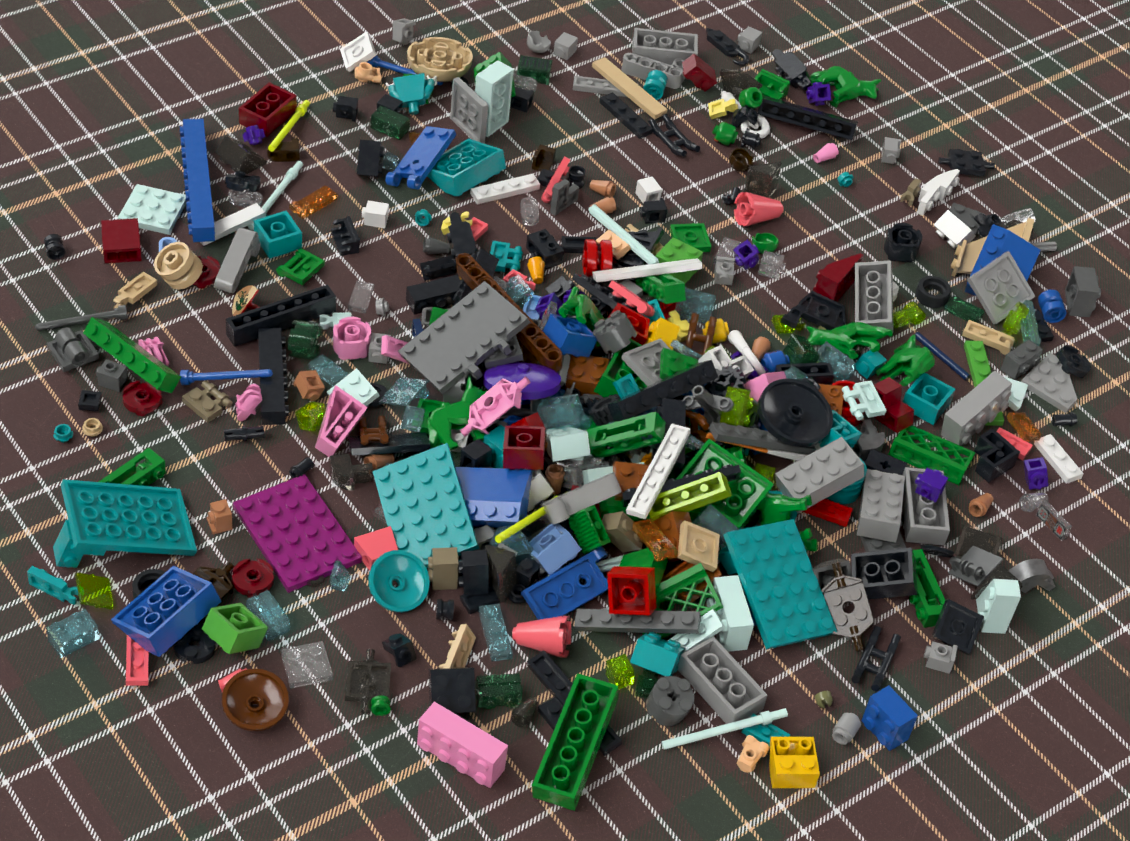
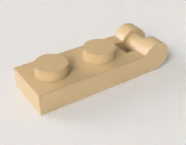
[962,320,1015,355]

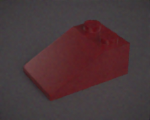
[813,253,863,302]

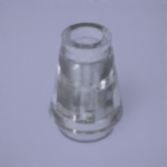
[1019,492,1048,512]

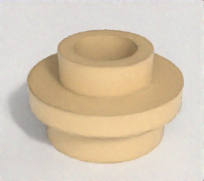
[82,418,103,436]

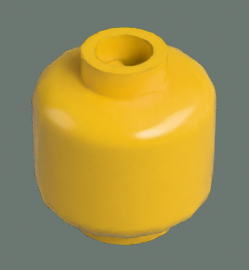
[702,318,729,344]

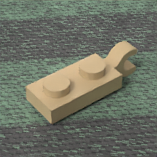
[113,272,157,308]

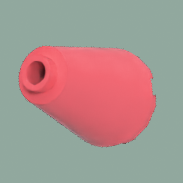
[734,192,784,227]
[512,615,572,658]

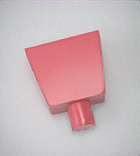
[354,526,398,570]

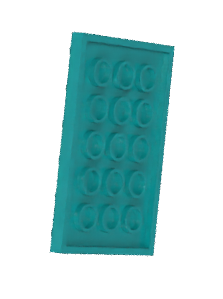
[373,443,479,568]
[61,479,197,556]
[723,519,837,650]

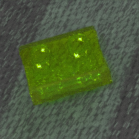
[720,386,754,427]

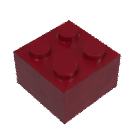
[503,425,545,470]

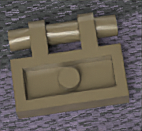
[182,380,233,423]

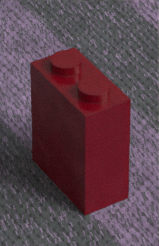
[101,218,141,264]

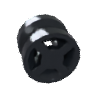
[436,599,454,620]

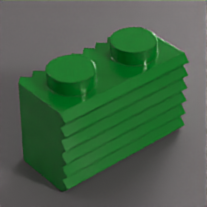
[568,505,611,554]

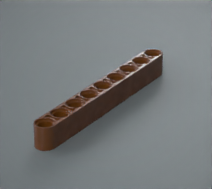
[456,253,562,372]

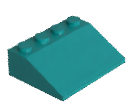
[427,139,506,197]

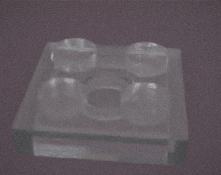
[281,641,333,689]

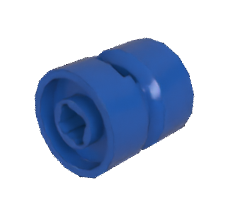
[1038,290,1067,323]

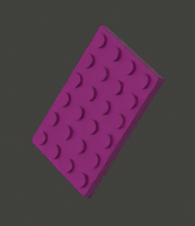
[232,474,362,593]

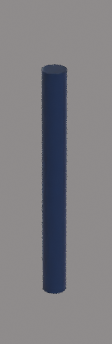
[915,332,971,381]

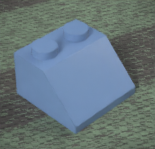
[523,523,582,575]

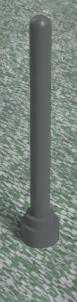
[35,305,128,331]

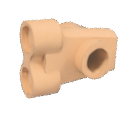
[354,62,381,84]
[737,735,770,773]

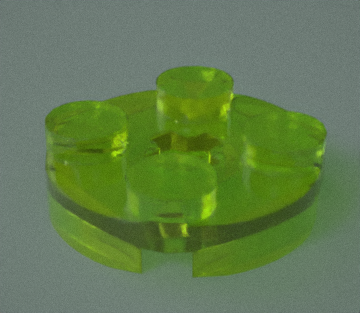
[1001,302,1029,336]

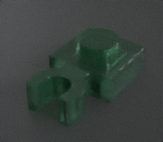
[635,668,658,698]

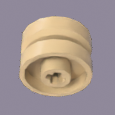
[154,242,203,290]

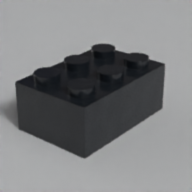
[851,548,917,600]

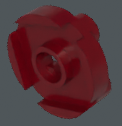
[193,256,220,289]
[122,381,162,417]
[232,559,274,599]

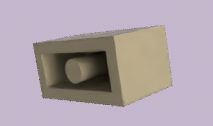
[602,511,646,552]
[428,547,458,590]

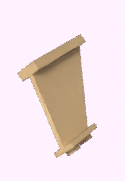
[951,218,1034,277]

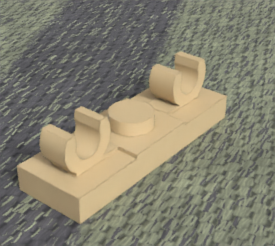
[439,624,476,668]

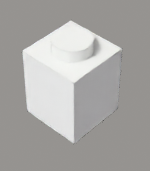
[636,176,662,204]
[362,200,389,228]

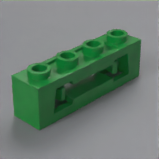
[635,274,686,304]
[588,412,666,459]
[99,448,166,486]
[909,549,945,628]

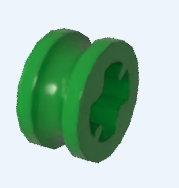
[371,696,391,716]

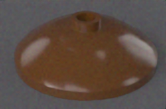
[222,669,289,731]

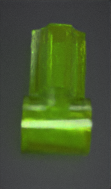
[893,302,926,328]

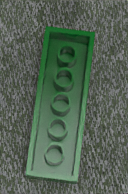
[532,673,618,811]

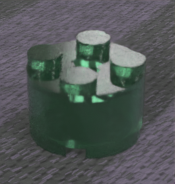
[288,319,323,360]

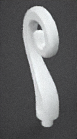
[720,91,770,139]
[728,330,766,375]

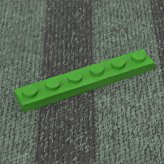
[964,341,1004,426]

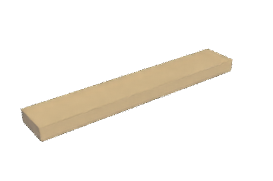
[592,57,668,120]

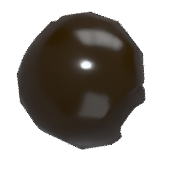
[729,148,754,172]

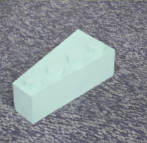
[545,424,590,462]

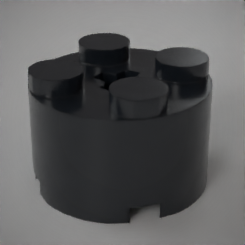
[884,223,923,262]

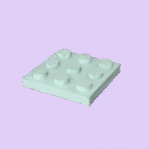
[118,184,187,235]

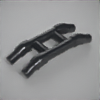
[648,114,700,157]
[851,626,901,692]

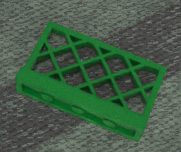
[888,425,976,485]
[643,563,723,639]

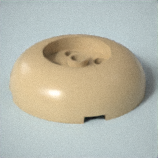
[407,37,473,82]

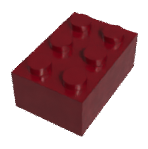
[239,82,297,137]

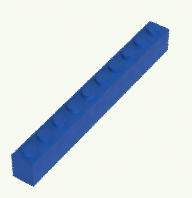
[180,119,215,242]

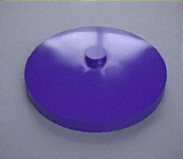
[484,362,561,400]

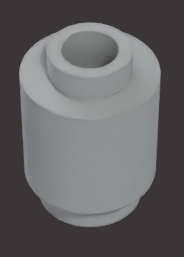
[832,713,861,745]

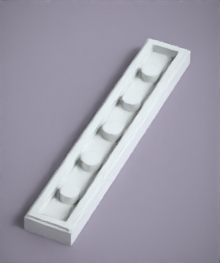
[592,258,702,283]
[626,424,690,519]

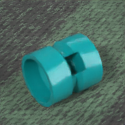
[643,70,668,100]

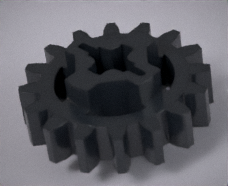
[704,366,747,400]

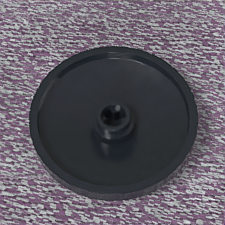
[758,378,833,447]

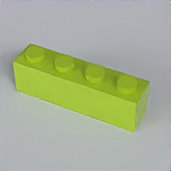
[649,472,732,520]

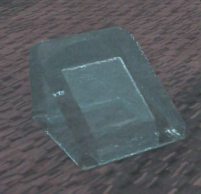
[401,405,425,432]
[330,560,350,591]

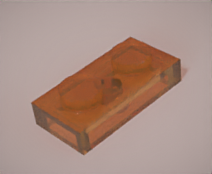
[1006,412,1042,441]

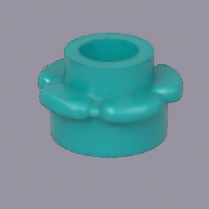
[837,172,853,187]
[415,209,432,226]
[53,424,73,442]

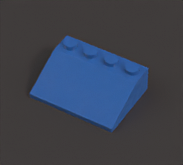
[965,224,1040,296]
[455,467,532,529]
[111,566,222,657]

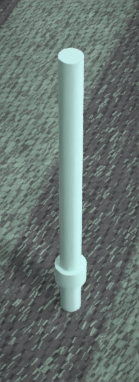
[248,161,303,230]
[662,708,788,750]

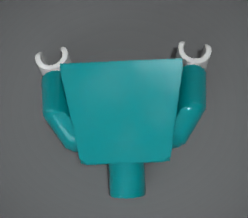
[386,73,437,115]

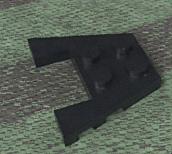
[780,291,846,330]

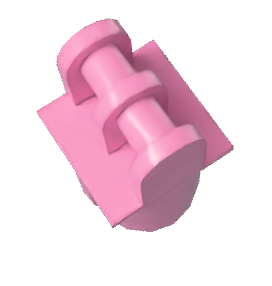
[138,337,169,366]
[235,384,262,421]

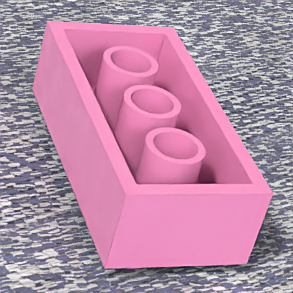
[417,702,508,788]

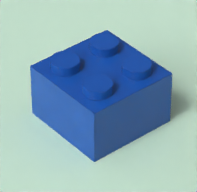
[543,314,597,357]
[861,685,918,751]

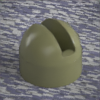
[814,691,833,708]

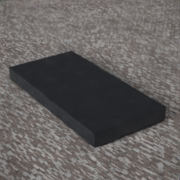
[348,432,431,456]

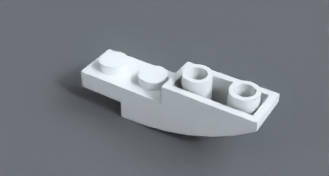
[917,169,960,216]

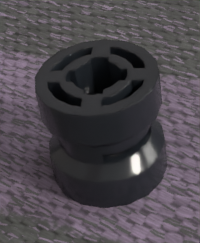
[568,165,586,189]
[44,234,65,260]

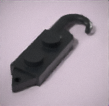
[706,28,749,66]

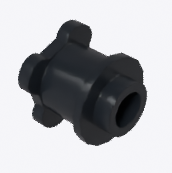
[741,128,761,149]

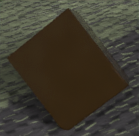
[532,144,556,172]

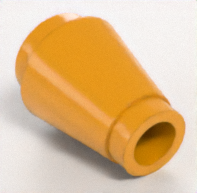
[527,257,545,284]

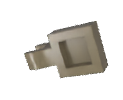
[900,178,921,206]

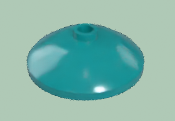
[368,550,430,612]

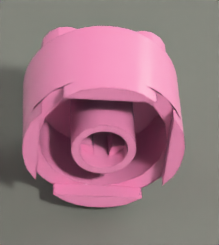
[333,317,371,360]

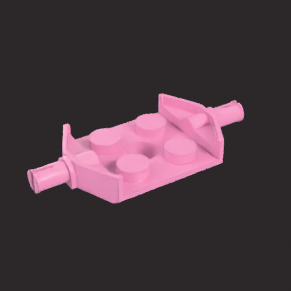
[460,376,531,437]

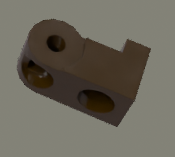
[267,138,300,162]

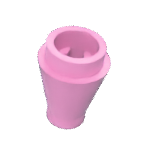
[813,143,839,163]

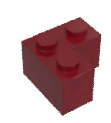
[874,377,914,433]

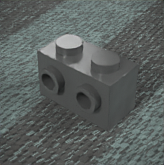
[1001,339,1043,380]

